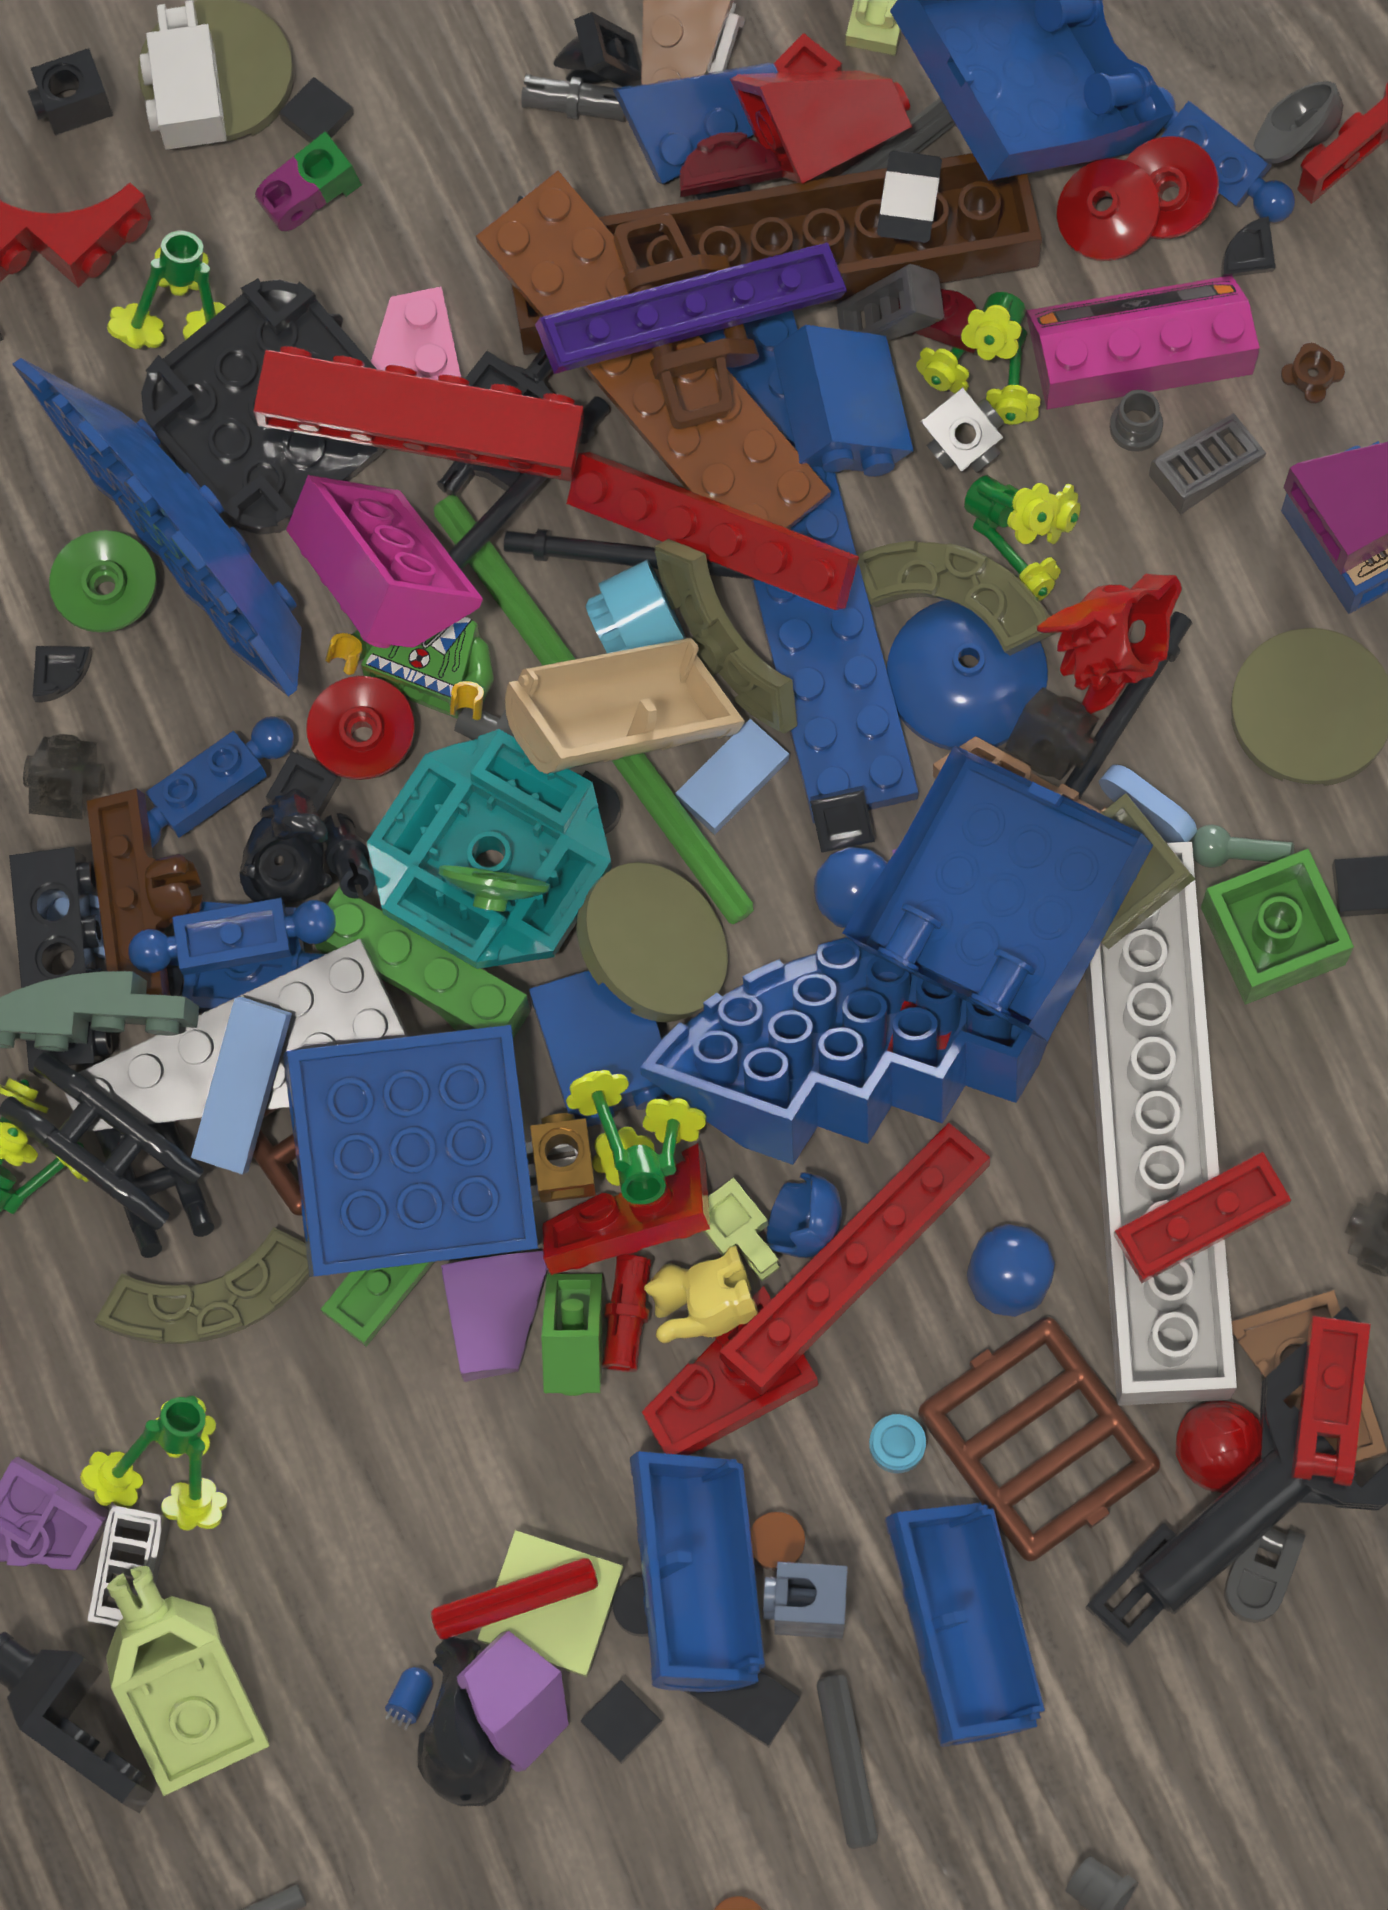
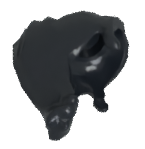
[239,789,332,905]
[418,1636,512,1806]

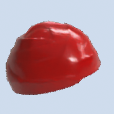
[1175,1400,1262,1493]

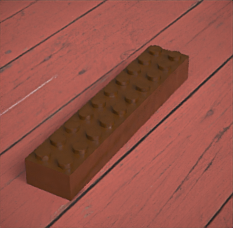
[510,153,1042,355]

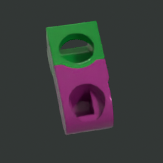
[255,131,362,231]

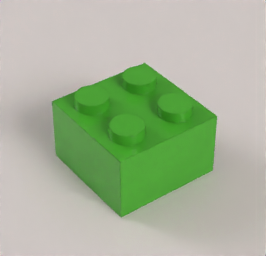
[1201,849,1354,1005]

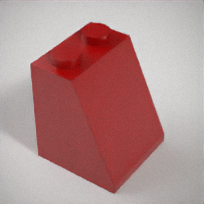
[730,70,912,184]

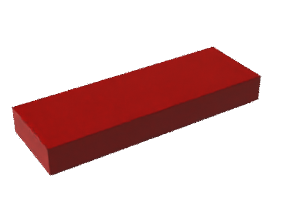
[1113,1152,1291,1284]

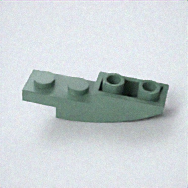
[0,971,199,1052]

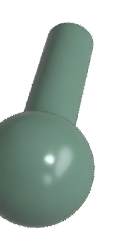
[1190,824,1294,868]

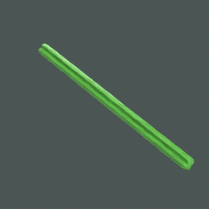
[433,495,754,924]

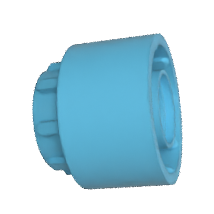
[586,560,686,653]

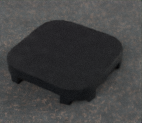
[141,278,385,535]

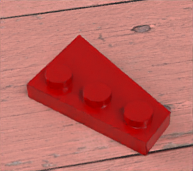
[543,1143,710,1275]
[642,1285,819,1456]

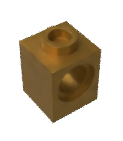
[530,1113,596,1203]

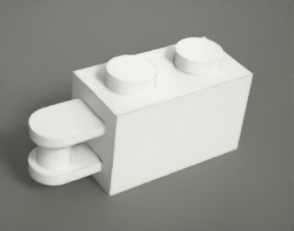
[140,0,227,150]

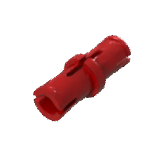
[602,1254,652,1372]

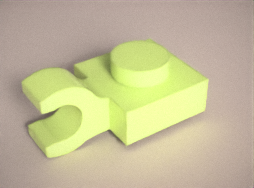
[703,1177,780,1282]

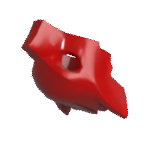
[1037,574,1182,717]

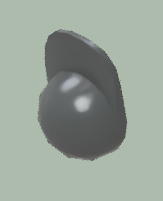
[1254,81,1344,163]

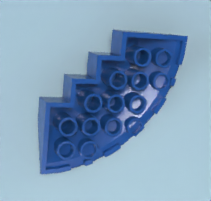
[12,358,302,697]
[640,937,1051,1165]

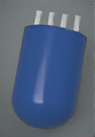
[385,1667,433,1730]

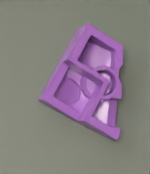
[441,1251,548,1382]
[0,1457,109,1570]

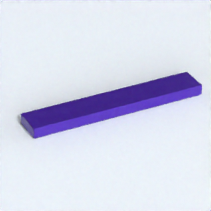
[535,242,847,374]

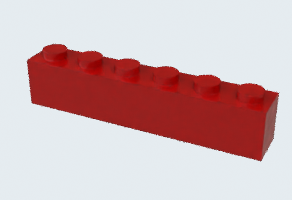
[253,346,584,482]

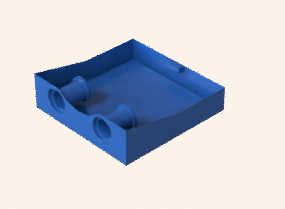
[890,0,1174,180]
[842,745,1153,1042]
[283,1025,538,1277]

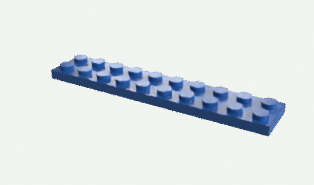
[699,311,919,823]

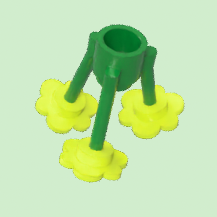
[80,1395,227,1530]

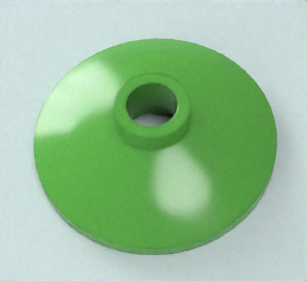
[49,530,157,632]
[439,865,550,912]

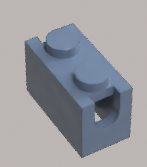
[763,1562,847,1639]

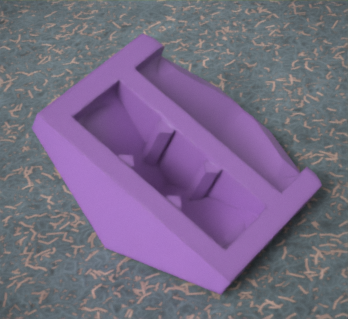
[457,1631,569,1772]

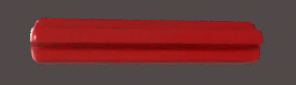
[431,1558,598,1639]

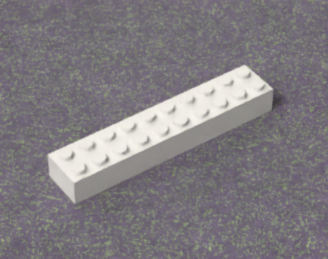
[1085,842,1237,1405]

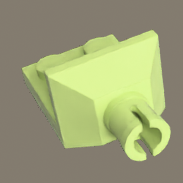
[106,1566,269,1796]

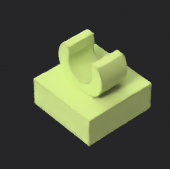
[845,0,901,55]

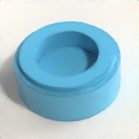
[869,1414,926,1473]

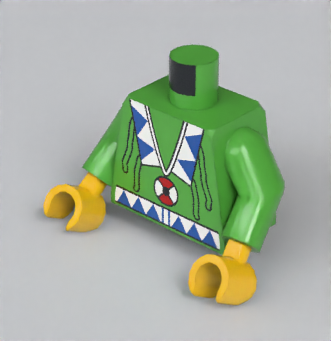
[325,617,494,720]

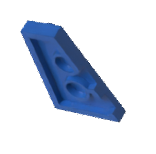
[612,63,778,184]

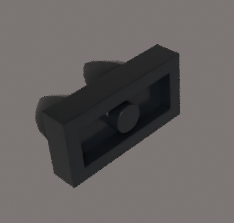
[553,12,642,87]

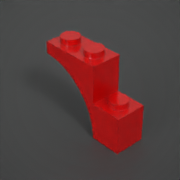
[0,183,152,288]

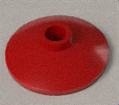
[1126,136,1219,239]
[1057,158,1160,261]
[306,676,415,780]

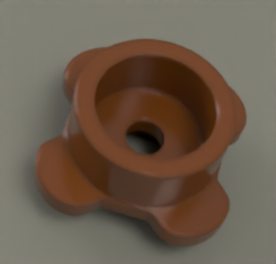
[1281,343,1345,403]

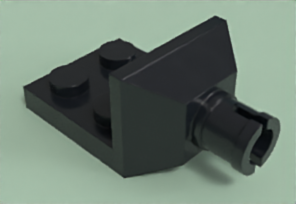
[0,1632,153,1813]

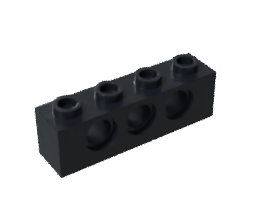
[9,847,112,1079]

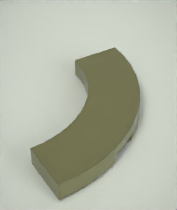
[655,539,797,734]
[857,541,1057,655]
[94,1227,310,1344]

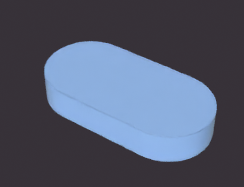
[1099,765,1197,843]

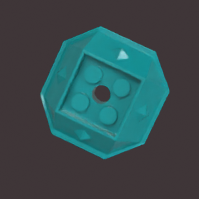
[367,729,612,969]

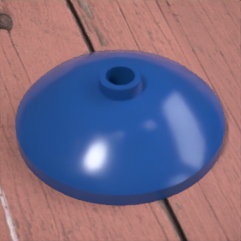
[887,600,1048,750]

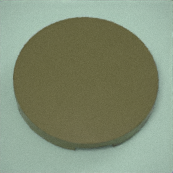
[138,0,294,146]
[1231,628,1388,786]
[577,862,728,1022]

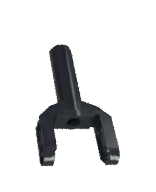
[1136,1306,1388,1614]

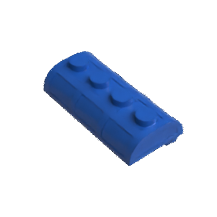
[630,1451,765,1692]
[884,1503,1045,1747]

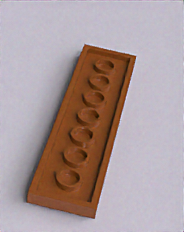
[476,171,831,529]

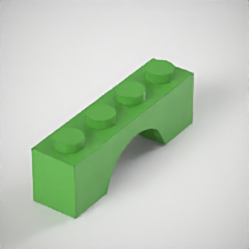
[315,886,530,1039]

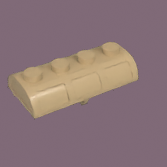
[505,638,744,774]

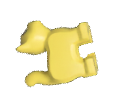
[644,1245,758,1343]

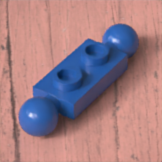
[1134,86,1295,223]
[145,716,294,848]
[128,898,336,975]

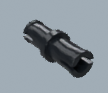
[323,813,375,899]

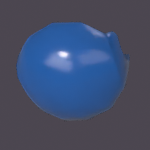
[814,847,887,928]
[766,1172,842,1258]
[967,1224,1055,1317]

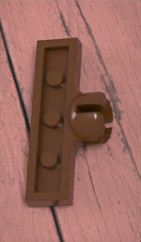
[86,788,203,996]

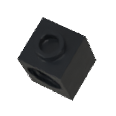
[27,48,113,136]

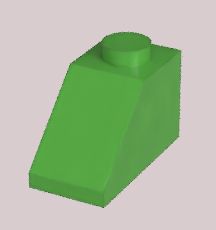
[542,1274,603,1396]

